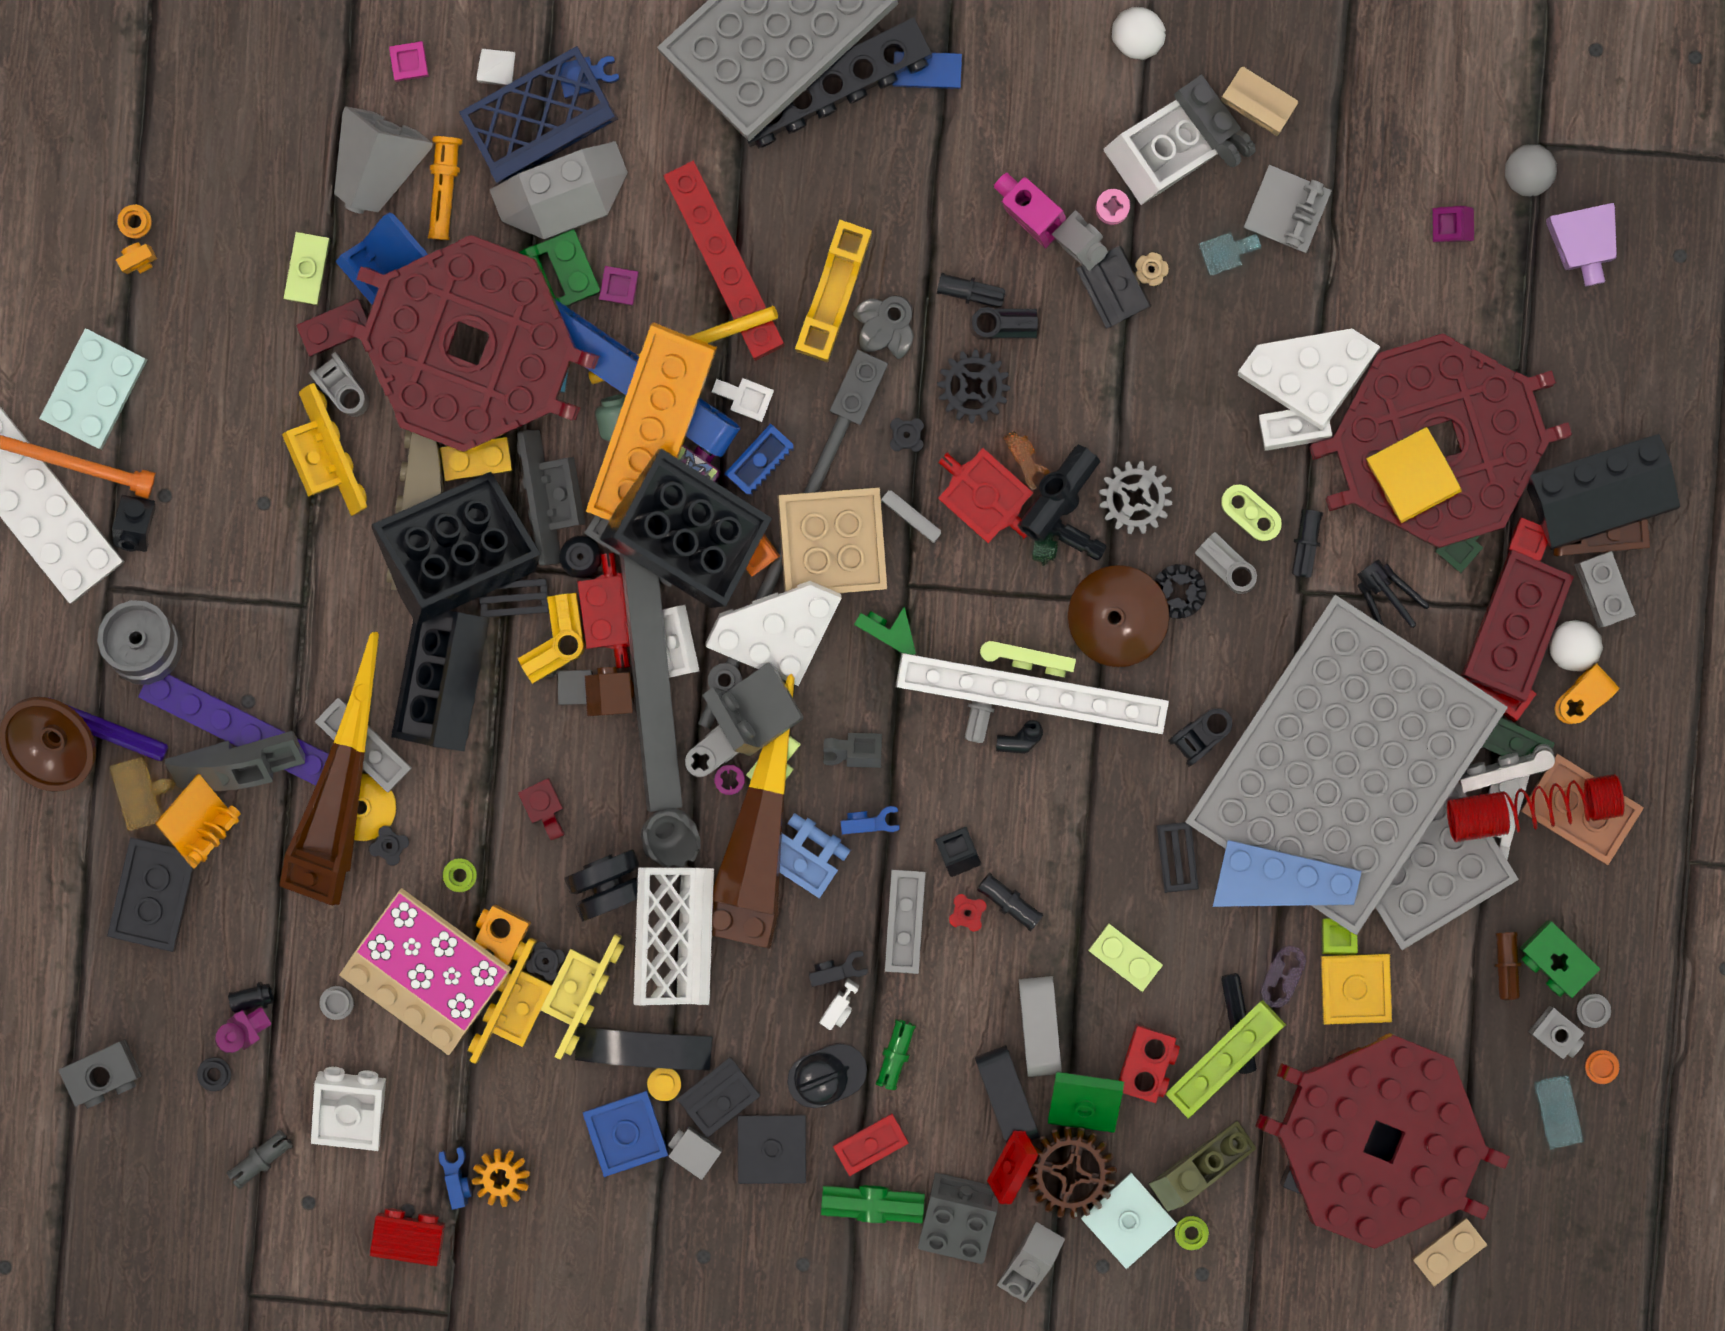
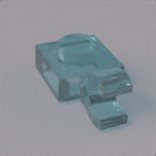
[1199,232,1261,277]

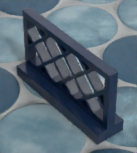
[459,46,618,184]

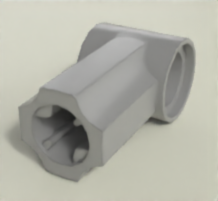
[1194,532,1257,594]

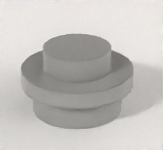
[320,986,354,1020]
[1576,994,1611,1028]

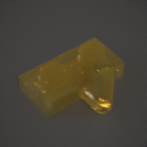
[109,757,175,831]

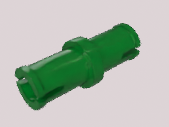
[875,1019,916,1090]

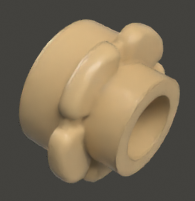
[1135,252,1169,286]

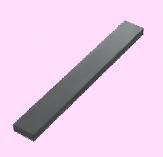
[620,552,683,812]

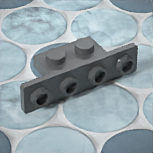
[517,430,585,566]

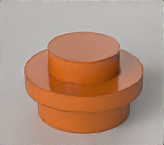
[1585,1050,1620,1084]

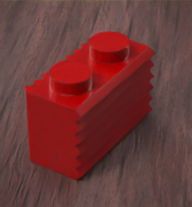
[370,1208,446,1267]

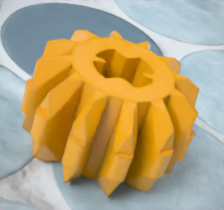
[472,1148,530,1207]

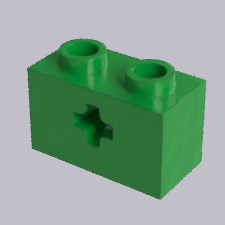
[1519,920,1600,998]

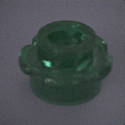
[1032,533,1058,566]

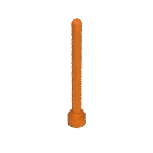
[0,435,156,499]

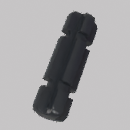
[1049,519,1106,560]

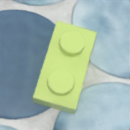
[1088,923,1163,992]

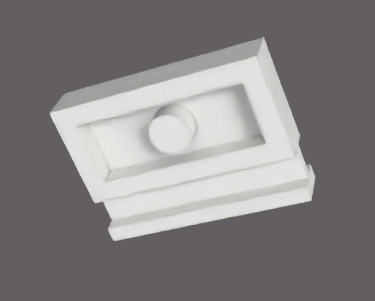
[819,978,859,1030]

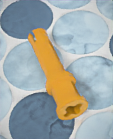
[427,136,463,240]

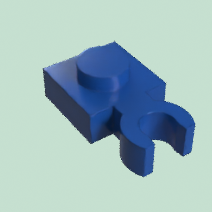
[559,56,620,99]

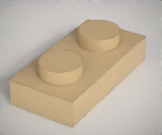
[1412,1217,1487,1286]

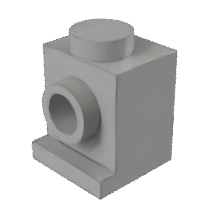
[1052,210,1108,271]
[1528,1006,1585,1059]

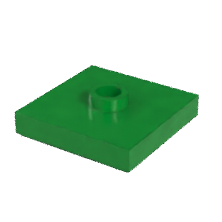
[1048,1072,1124,1133]

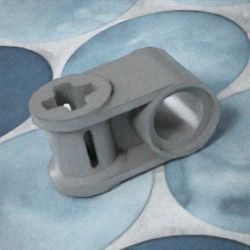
[309,351,369,417]
[685,725,739,777]

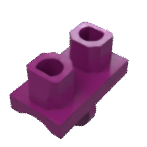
[215,1007,272,1053]

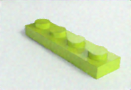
[1165,1000,1286,1119]

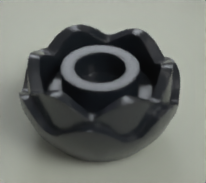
[559,536,602,578]

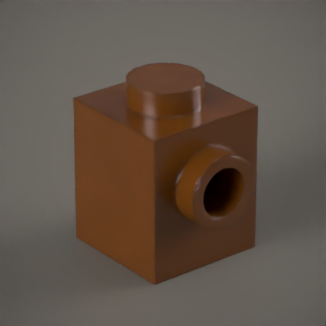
[585,667,634,716]

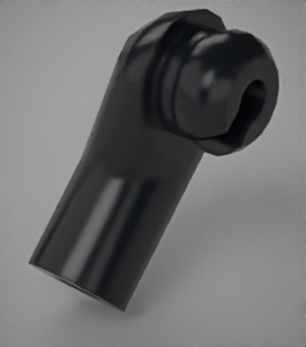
[996,720,1043,754]

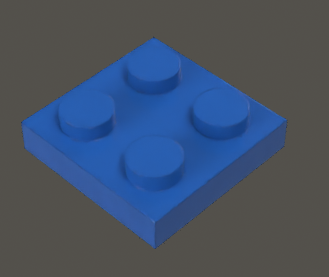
[583,1090,669,1177]

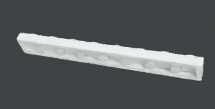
[896,653,1169,734]

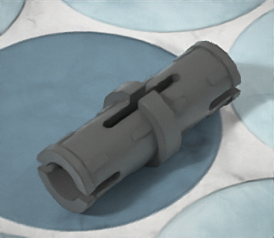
[227,1129,293,1189]

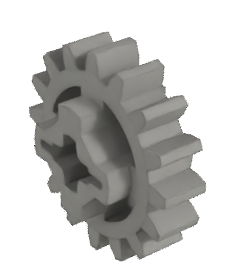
[1099,461,1172,535]

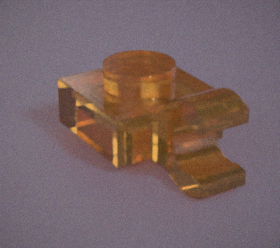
[1003,431,1050,490]

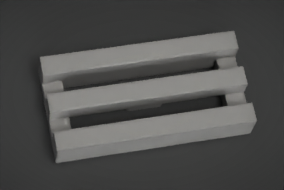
[881,490,941,543]

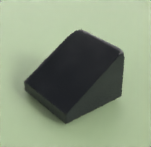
[935,827,981,877]

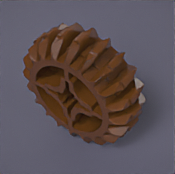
[1026,1126,1117,1219]

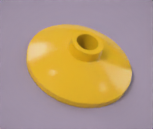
[354,773,396,841]

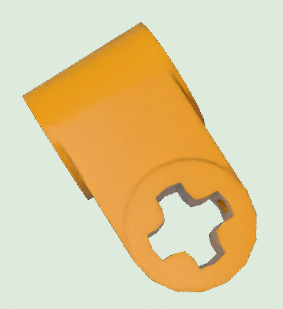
[1554,663,1620,724]

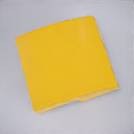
[1367,427,1462,523]

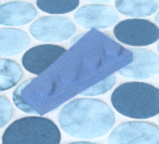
[1213,840,1362,907]

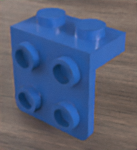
[335,213,428,305]

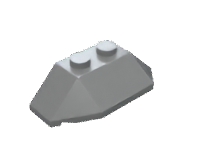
[490,141,628,240]

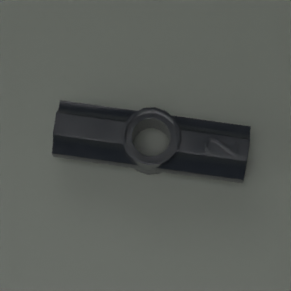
[1017,444,1101,543]

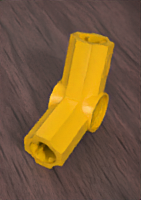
[517,593,585,684]

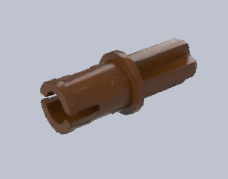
[1494,932,1522,1000]

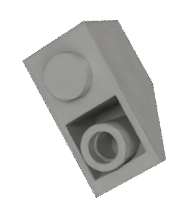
[997,1222,1065,1303]

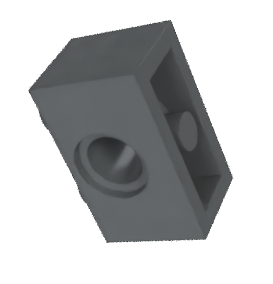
[58,1039,142,1109]

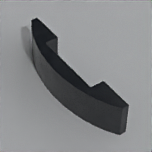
[575,1026,713,1070]

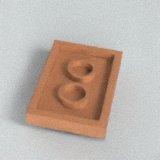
[1520,753,1644,865]

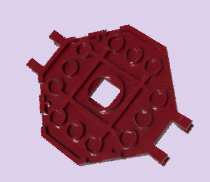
[338,235,600,452]
[1309,333,1572,548]
[1255,1033,1510,1249]

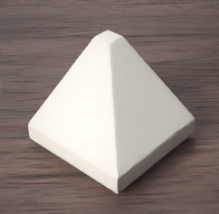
[477,49,516,86]

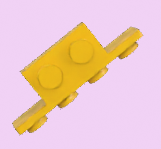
[282,383,367,516]
[468,937,552,1064]

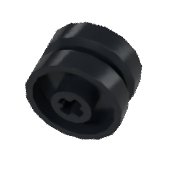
[564,849,650,922]

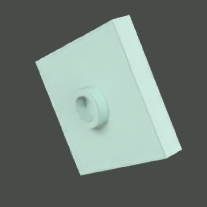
[1081,1172,1177,1269]

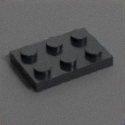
[107,837,194,952]

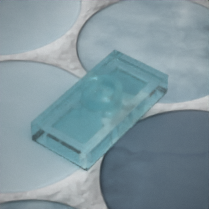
[1534,1075,1584,1149]

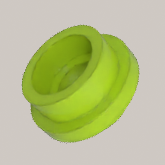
[443,858,477,892]
[1175,1216,1209,1250]

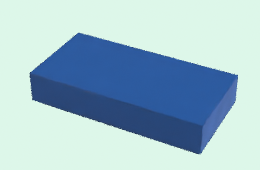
[893,51,962,89]

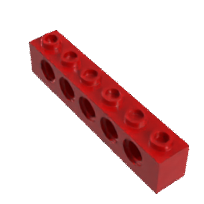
[663,160,785,361]

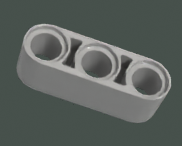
[1019,976,1062,1077]

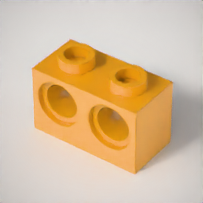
[475,905,531,967]

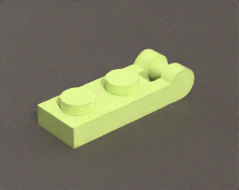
[980,641,1076,678]

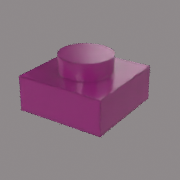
[599,266,639,306]

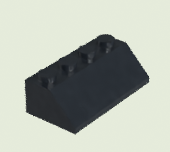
[1527,434,1680,550]
[391,611,489,752]

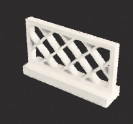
[634,867,714,1005]

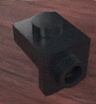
[112,495,156,552]

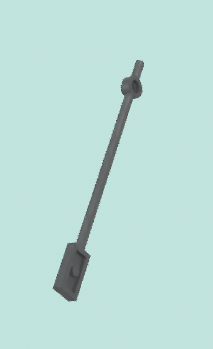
[698,350,888,729]

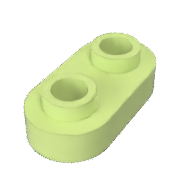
[1221,485,1282,541]

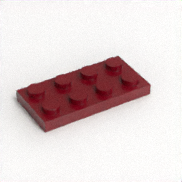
[1461,550,1574,702]

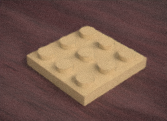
[777,487,887,593]

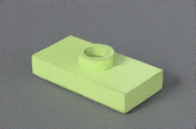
[284,232,330,305]

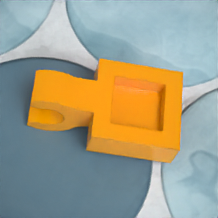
[116,242,157,275]

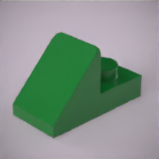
[854,607,916,655]

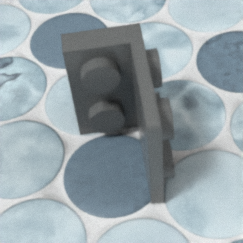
[702,663,803,756]
[918,1172,999,1264]

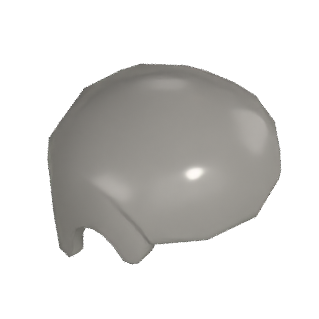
[1505,144,1557,197]

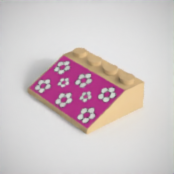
[339,888,512,1055]

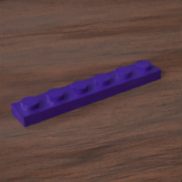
[138,674,329,786]

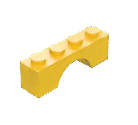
[795,220,872,362]

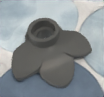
[853,295,914,359]

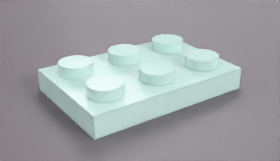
[39,328,147,450]

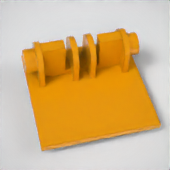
[155,774,241,869]

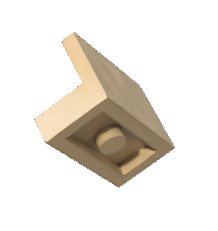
[1221,67,1298,136]

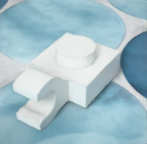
[712,378,774,422]

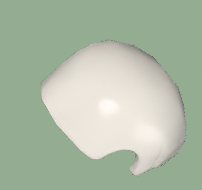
[1112,7,1166,60]
[1549,620,1603,671]

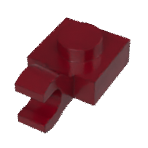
[518,778,565,841]

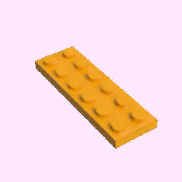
[586,322,717,520]

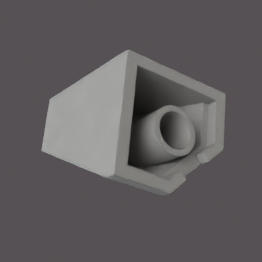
[334,106,433,214]

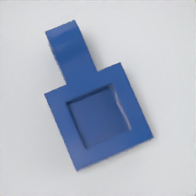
[841,806,900,834]
[439,1146,472,1210]

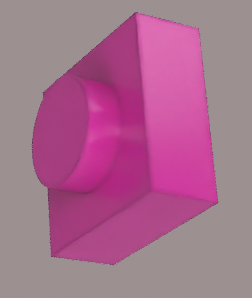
[389,41,429,82]

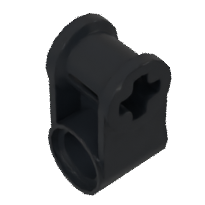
[1168,707,1232,767]

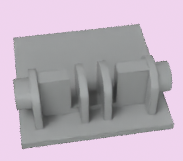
[1243,165,1332,253]

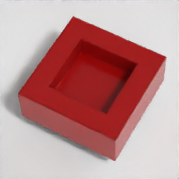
[1507,517,1548,561]

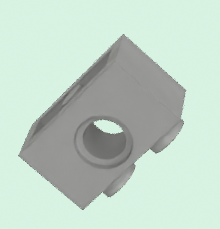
[1574,551,1636,628]

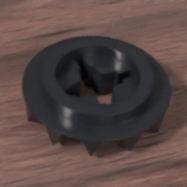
[1155,564,1206,619]

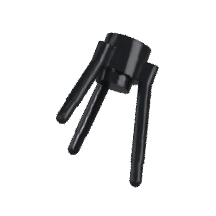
[1357,559,1429,628]

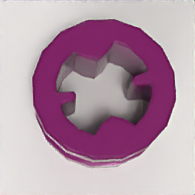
[714,765,745,795]

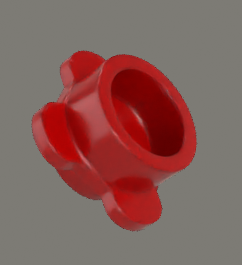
[949,894,986,932]

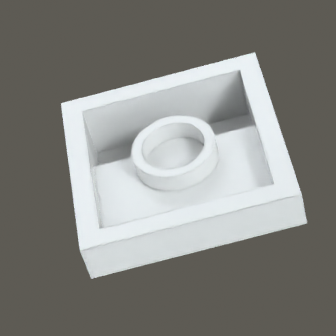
[311,1067,386,1151]

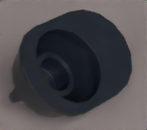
[787,1044,867,1108]

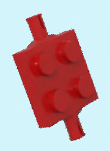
[938,448,1033,544]
[577,553,630,669]

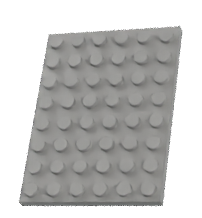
[1185,595,1508,935]

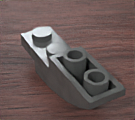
[165,731,305,791]

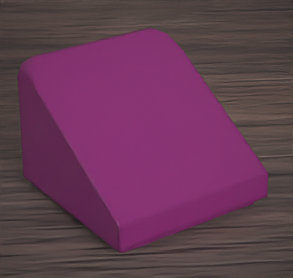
[1432,206,1474,242]

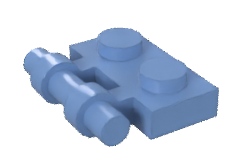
[780,813,851,899]

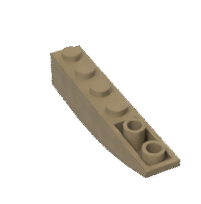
[387,430,444,591]

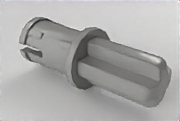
[965,701,995,743]

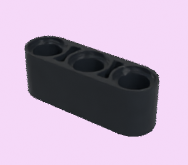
[975,1045,1040,1144]

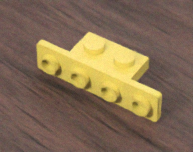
[541,933,624,1060]

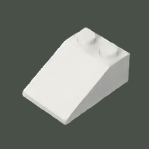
[1103,100,1218,205]

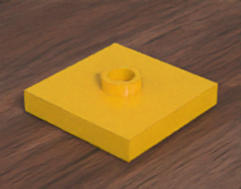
[1321,954,1392,1025]

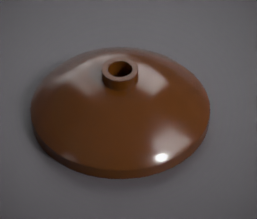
[1068,565,1170,667]
[0,697,96,792]

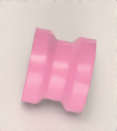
[1095,189,1130,225]

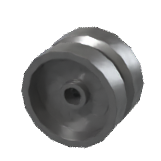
[97,600,182,685]

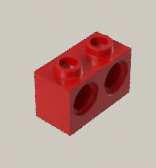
[1118,1024,1180,1104]

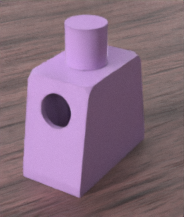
[1546,203,1617,287]

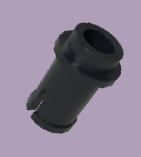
[228,982,274,1014]

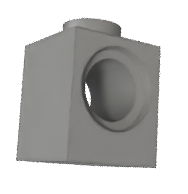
[668,1126,723,1180]

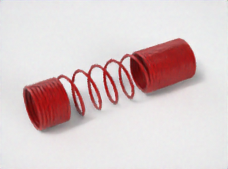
[1447,774,1624,843]

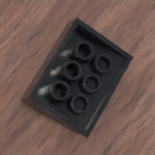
[600,448,772,608]
[371,472,541,625]

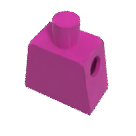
[994,173,1066,249]

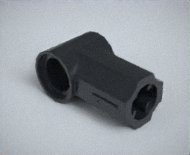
[969,307,1038,340]

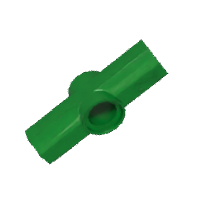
[821,1185,925,1223]

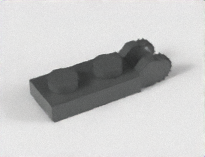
[1174,74,1256,167]

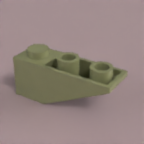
[1149,1121,1257,1212]

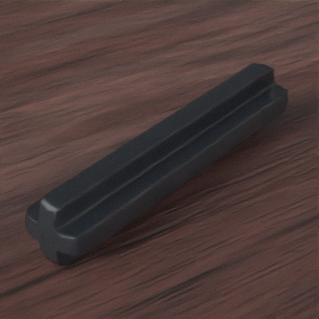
[1221,973,1257,1074]

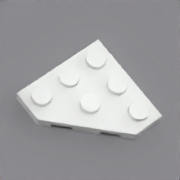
[1238,328,1380,430]
[706,581,841,686]

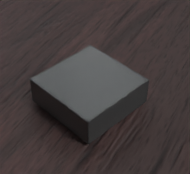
[558,670,592,705]

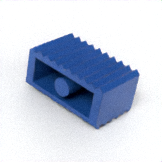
[724,423,794,496]

